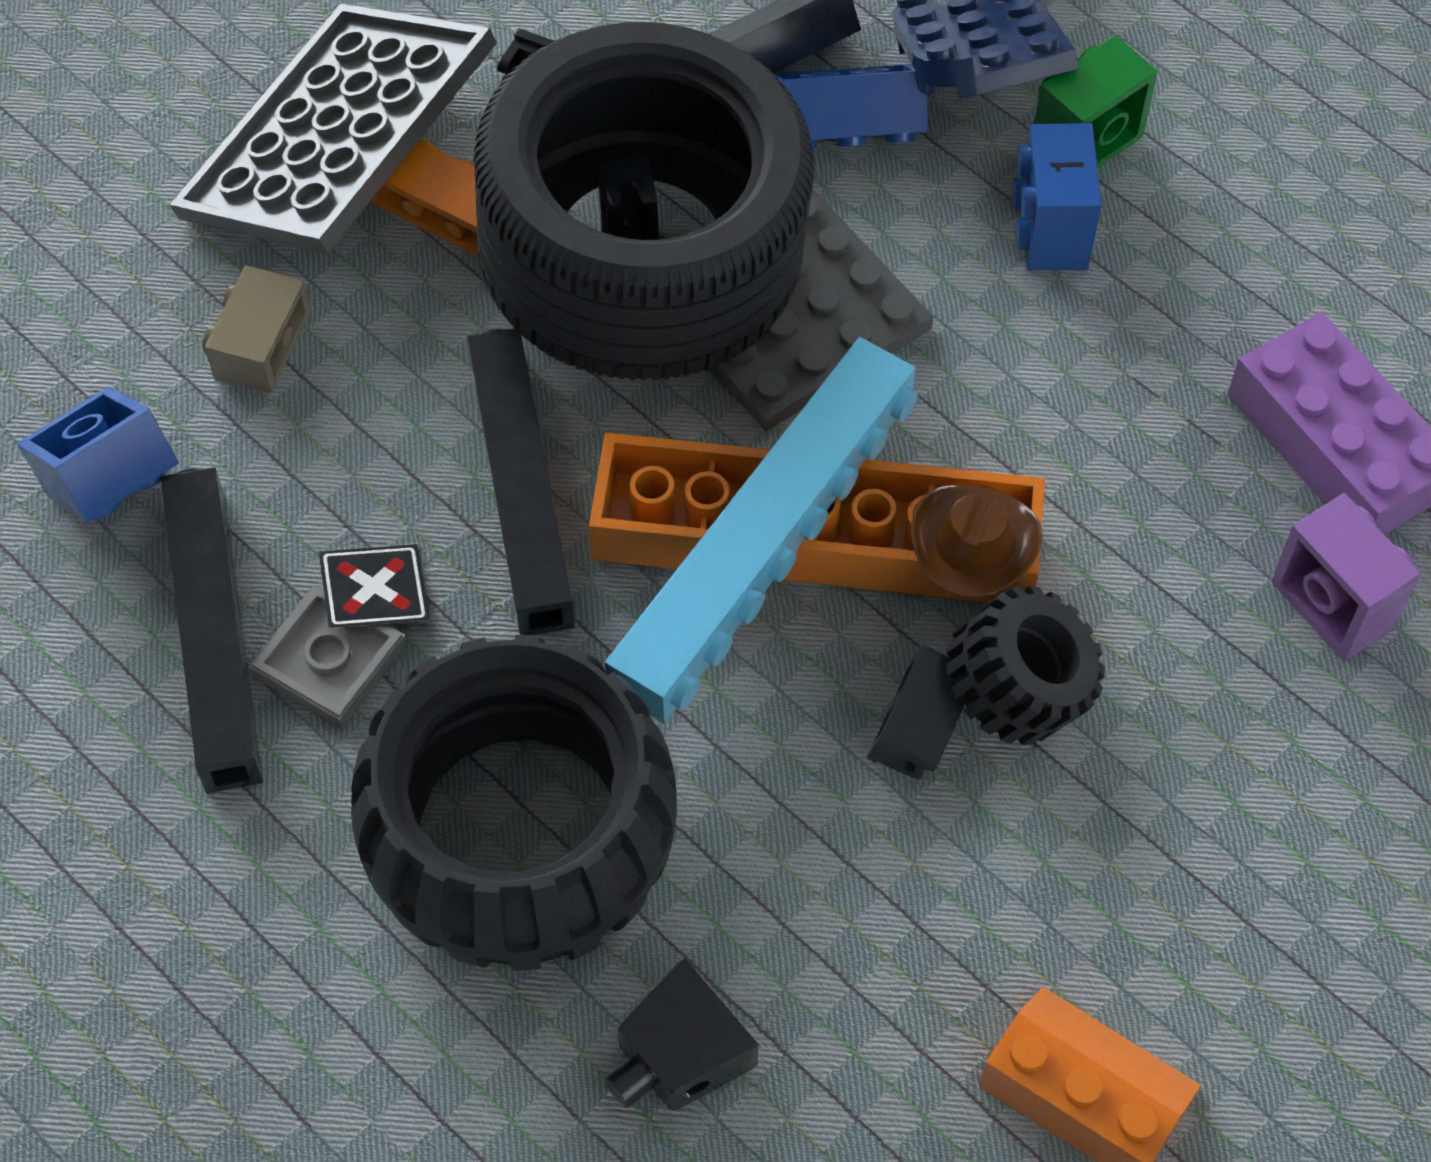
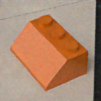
[979,987,1201,1162]

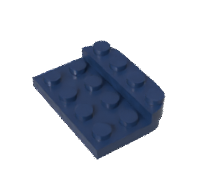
[892,0,1079,98]

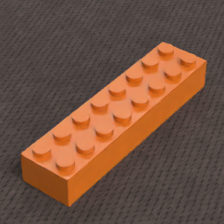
[589,432,1045,602]

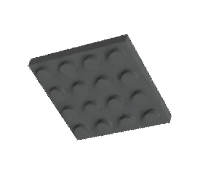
[711,188,933,432]

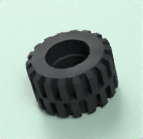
[946,586,1105,745]

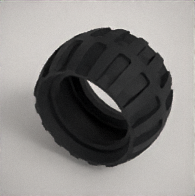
[351,635,677,971]

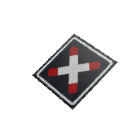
[319,544,430,628]

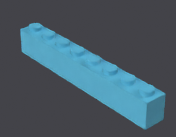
[605,336,918,724]

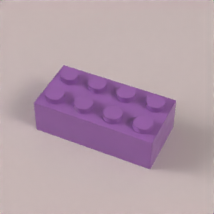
[1227,311,1431,535]

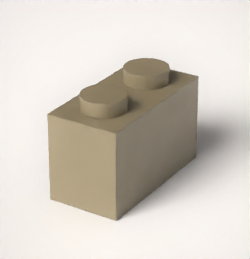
[203,265,311,393]

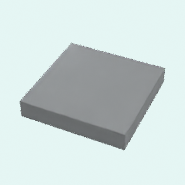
[248,584,408,729]

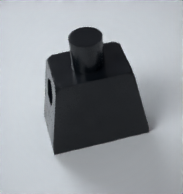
[604,958,759,1111]

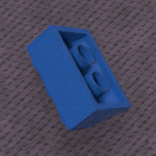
[773,63,928,149]

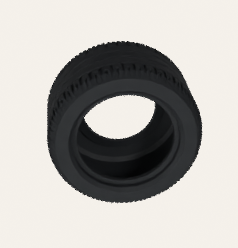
[474,22,814,381]

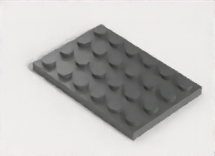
[169,4,497,254]

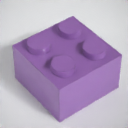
[1271,492,1421,662]

